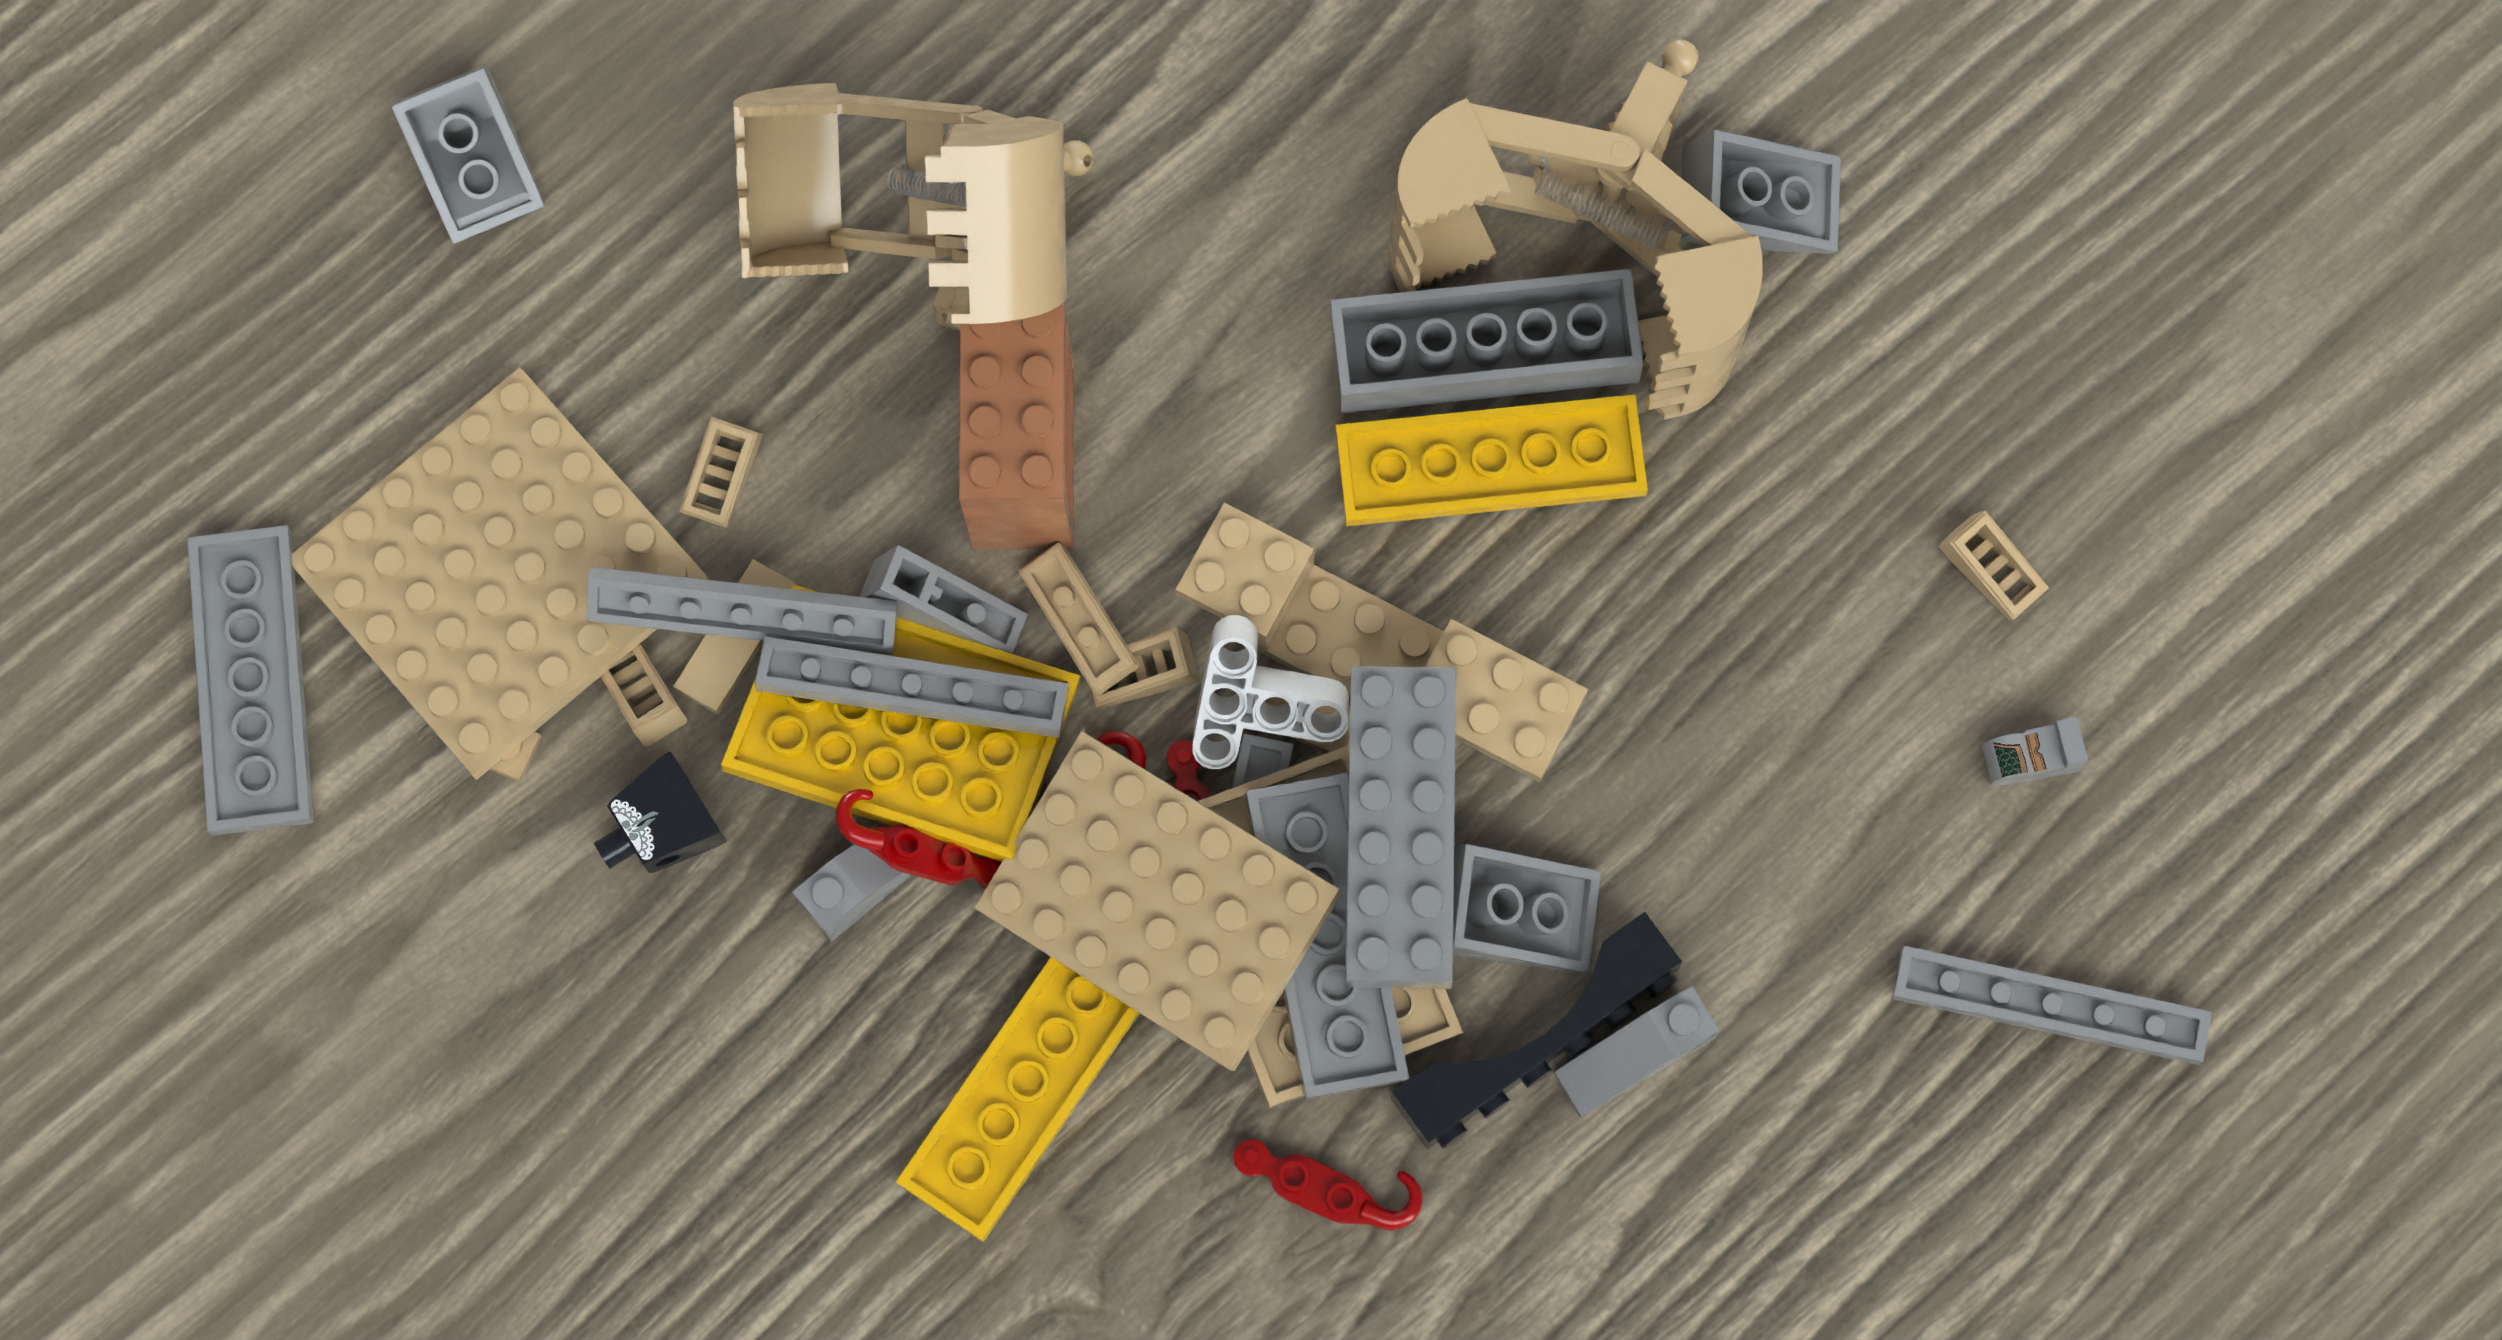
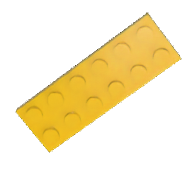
[1336,394,1648,526]
[896,957,1140,1242]

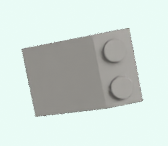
[391,64,545,244]
[1680,129,1841,254]
[1453,844,1601,973]

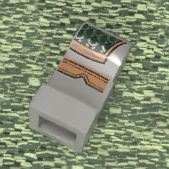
[1981,717,2088,786]

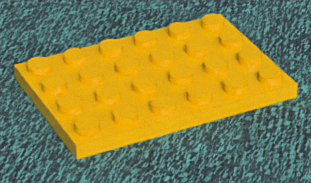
[721,584,1081,862]

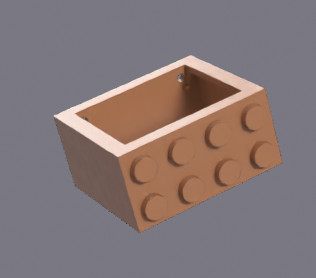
[959,302,1074,550]

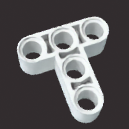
[1192,615,1349,769]

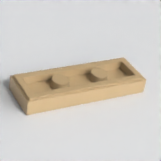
[1018,542,1140,695]
[673,559,796,715]

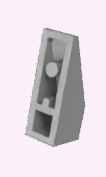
[859,545,1028,654]
[792,824,912,942]
[1554,986,1720,1118]

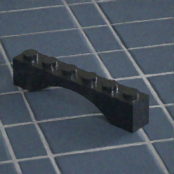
[1391,912,1682,1150]

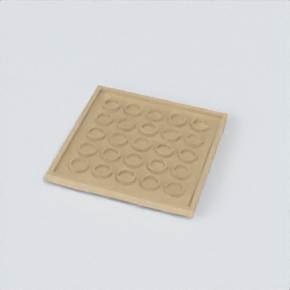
[292,367,709,780]

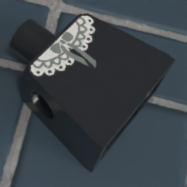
[594,751,727,873]

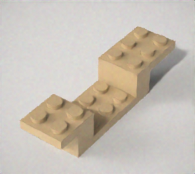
[1175,503,1588,783]

